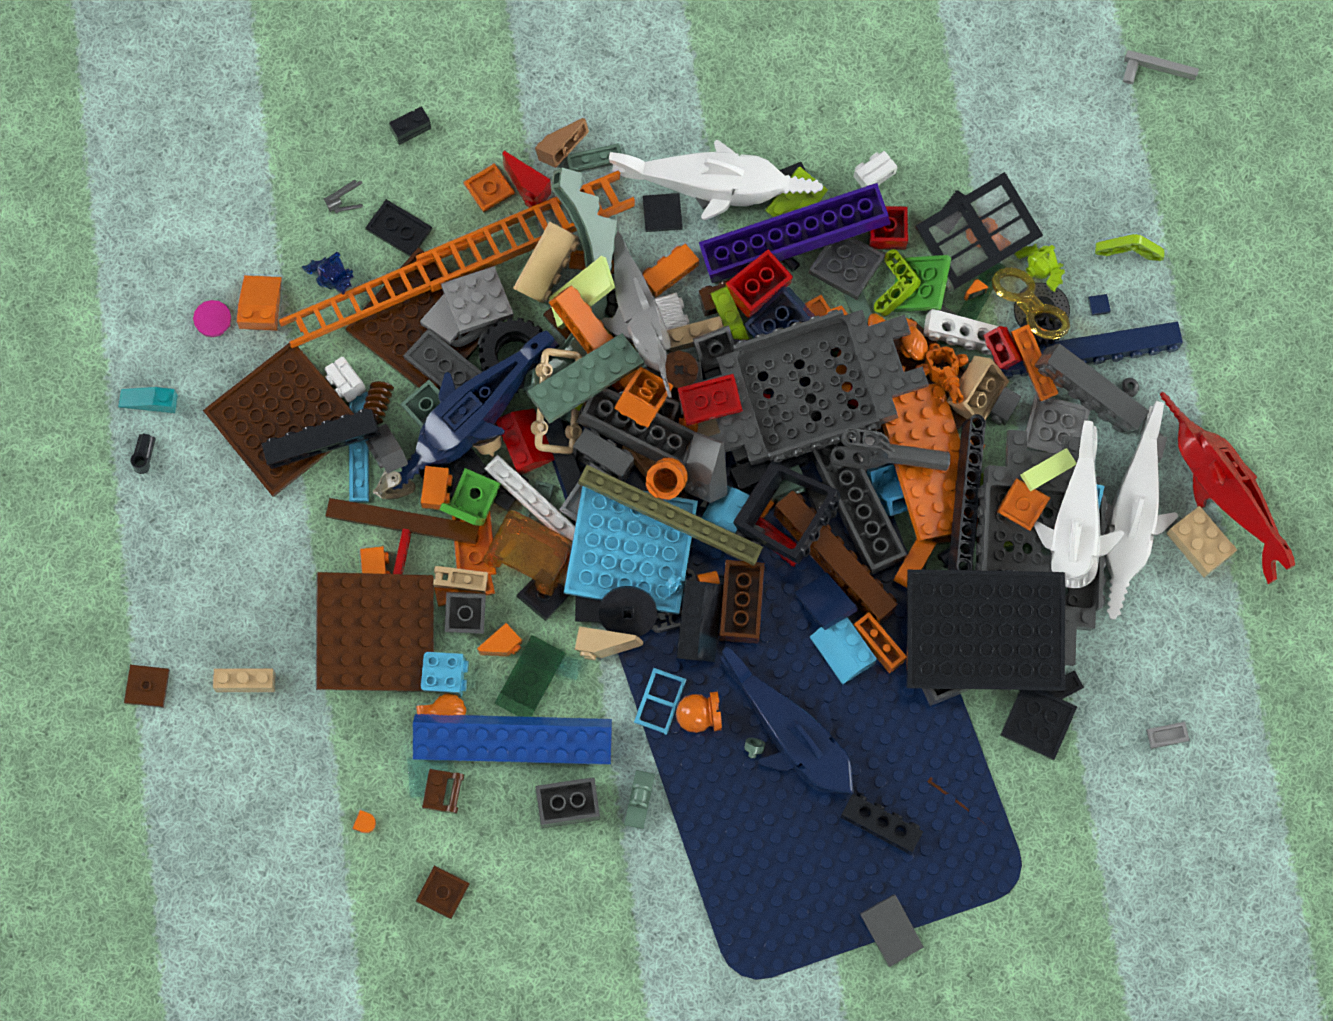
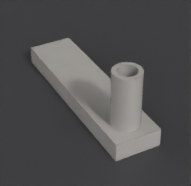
[1123,50,1199,84]

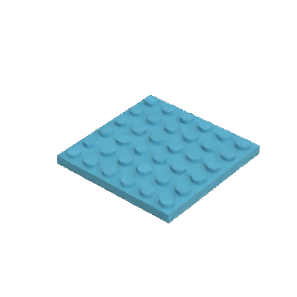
[563,486,698,615]

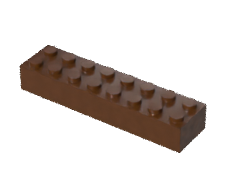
[774,491,897,625]

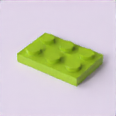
[765,167,828,217]

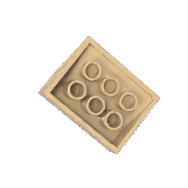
[513,222,580,303]

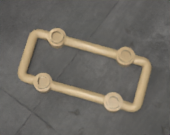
[531,348,582,454]

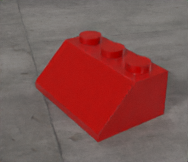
[725,249,793,318]
[496,408,554,475]

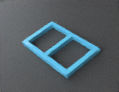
[634,668,687,735]

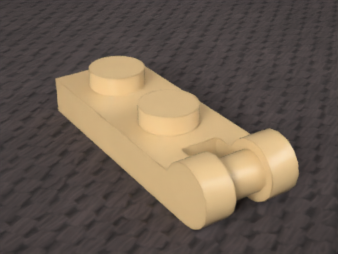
[433,566,488,593]

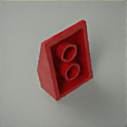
[502,150,551,208]

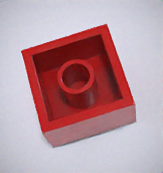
[869,206,908,250]

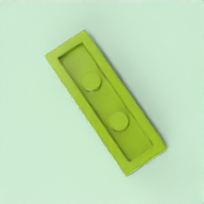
[710,287,749,340]

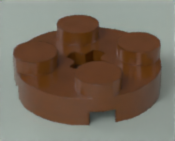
[660,350,698,389]

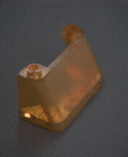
[483,510,573,596]

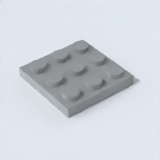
[441,266,514,334]
[1026,393,1090,453]

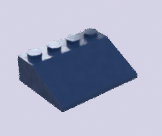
[744,287,815,369]

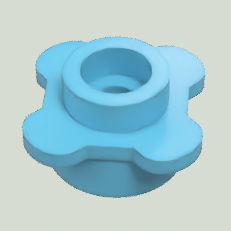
[665,575,684,595]

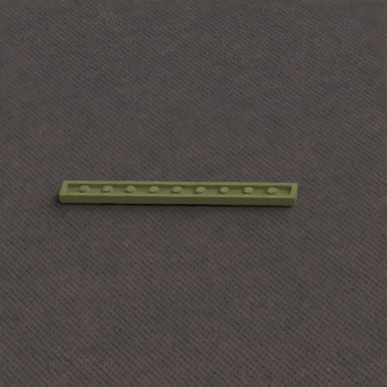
[578,465,763,566]

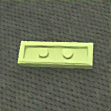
[1020,448,1077,492]

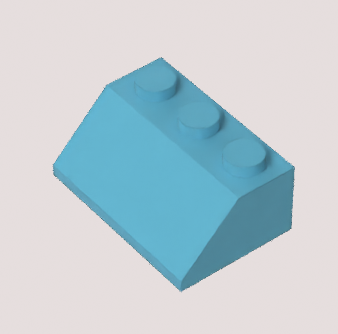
[702,486,750,534]
[810,617,877,685]

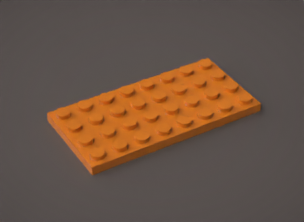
[882,383,978,542]

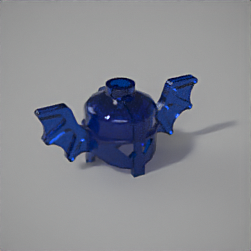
[302,252,354,295]

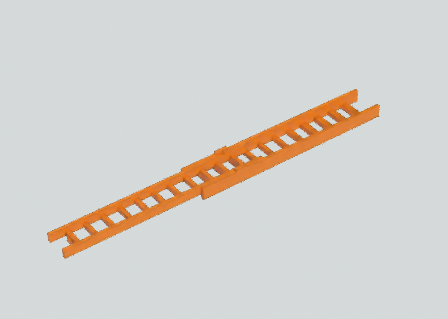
[279,170,635,348]

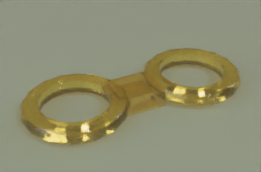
[992,268,1070,339]

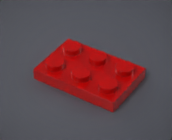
[678,374,743,426]

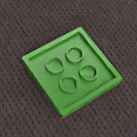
[891,255,951,312]

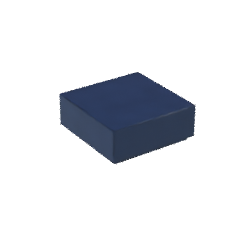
[1088,294,1111,316]

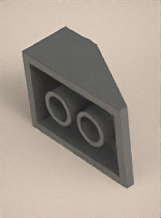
[684,432,728,503]

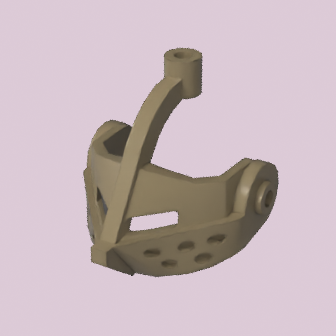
[373,471,416,500]

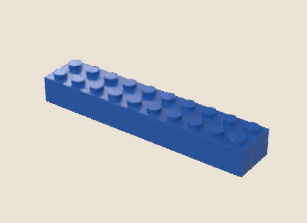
[413,714,612,764]

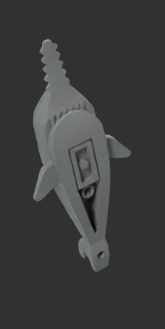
[602,230,672,398]

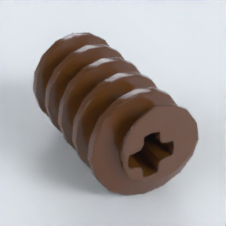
[363,381,394,424]

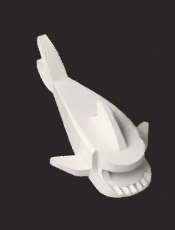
[1034,420,1124,588]

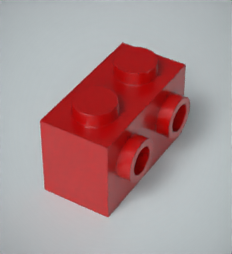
[983,326,1023,369]

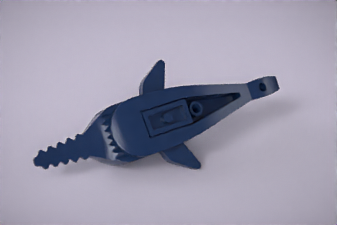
[392,330,560,490]

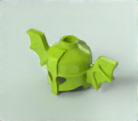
[1014,244,1065,291]

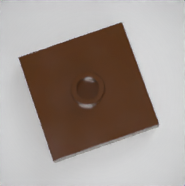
[124,664,170,708]
[416,865,470,920]

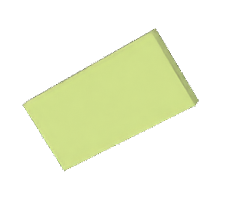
[549,256,615,329]

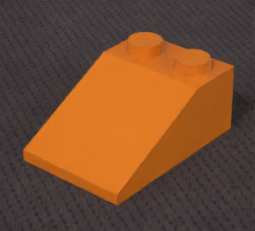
[237,275,282,331]

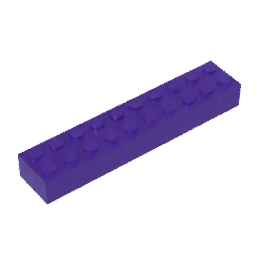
[699,183,890,283]

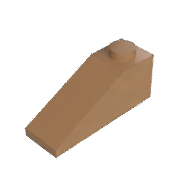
[535,118,589,168]

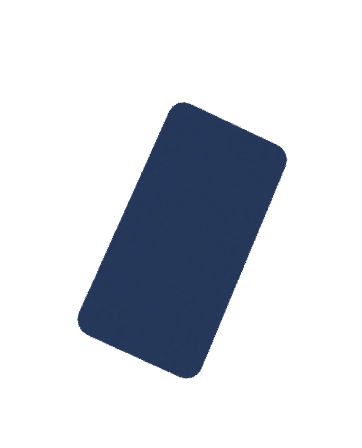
[545,352,1022,980]

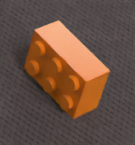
[614,366,674,428]

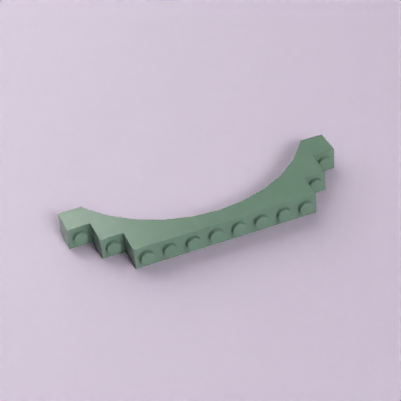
[523,167,617,392]

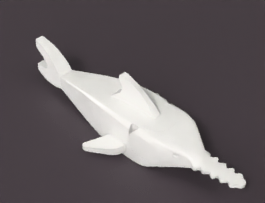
[609,140,823,220]
[1104,401,1178,620]

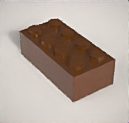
[719,560,765,644]

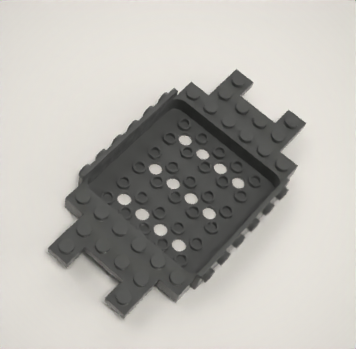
[698,310,929,466]
[975,429,1108,666]

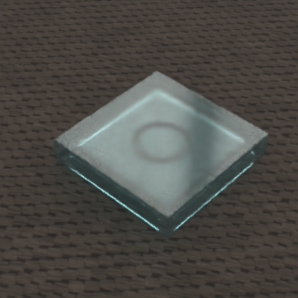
[407,758,450,798]

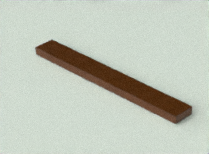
[325,498,480,545]

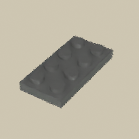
[404,328,482,389]

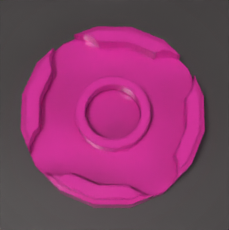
[193,300,232,337]

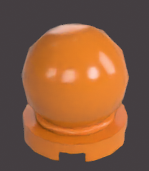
[646,458,688,500]
[676,692,722,733]

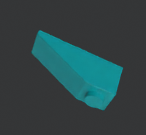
[118,387,178,413]

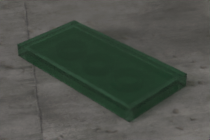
[494,635,566,717]

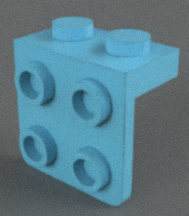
[421,652,469,697]

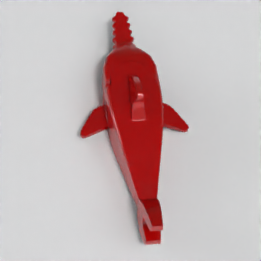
[1160,391,1295,584]

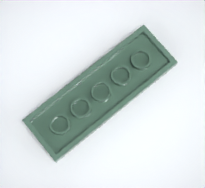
[527,333,644,424]

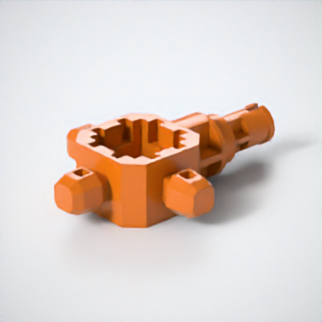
[916,343,968,404]

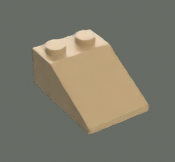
[575,626,644,660]

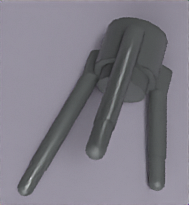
[323,180,363,213]

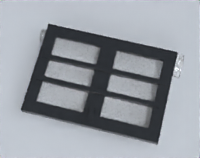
[915,172,1044,293]

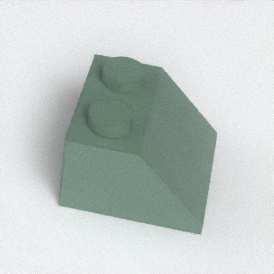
[400,380,440,429]

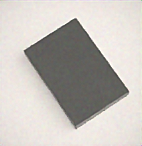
[860,894,924,967]

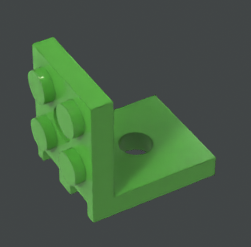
[439,468,501,526]

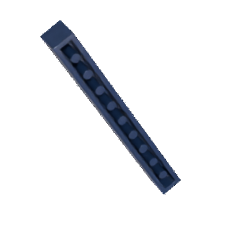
[992,321,1183,379]

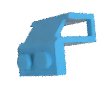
[867,463,908,516]

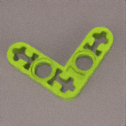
[1095,234,1165,261]
[874,249,921,317]

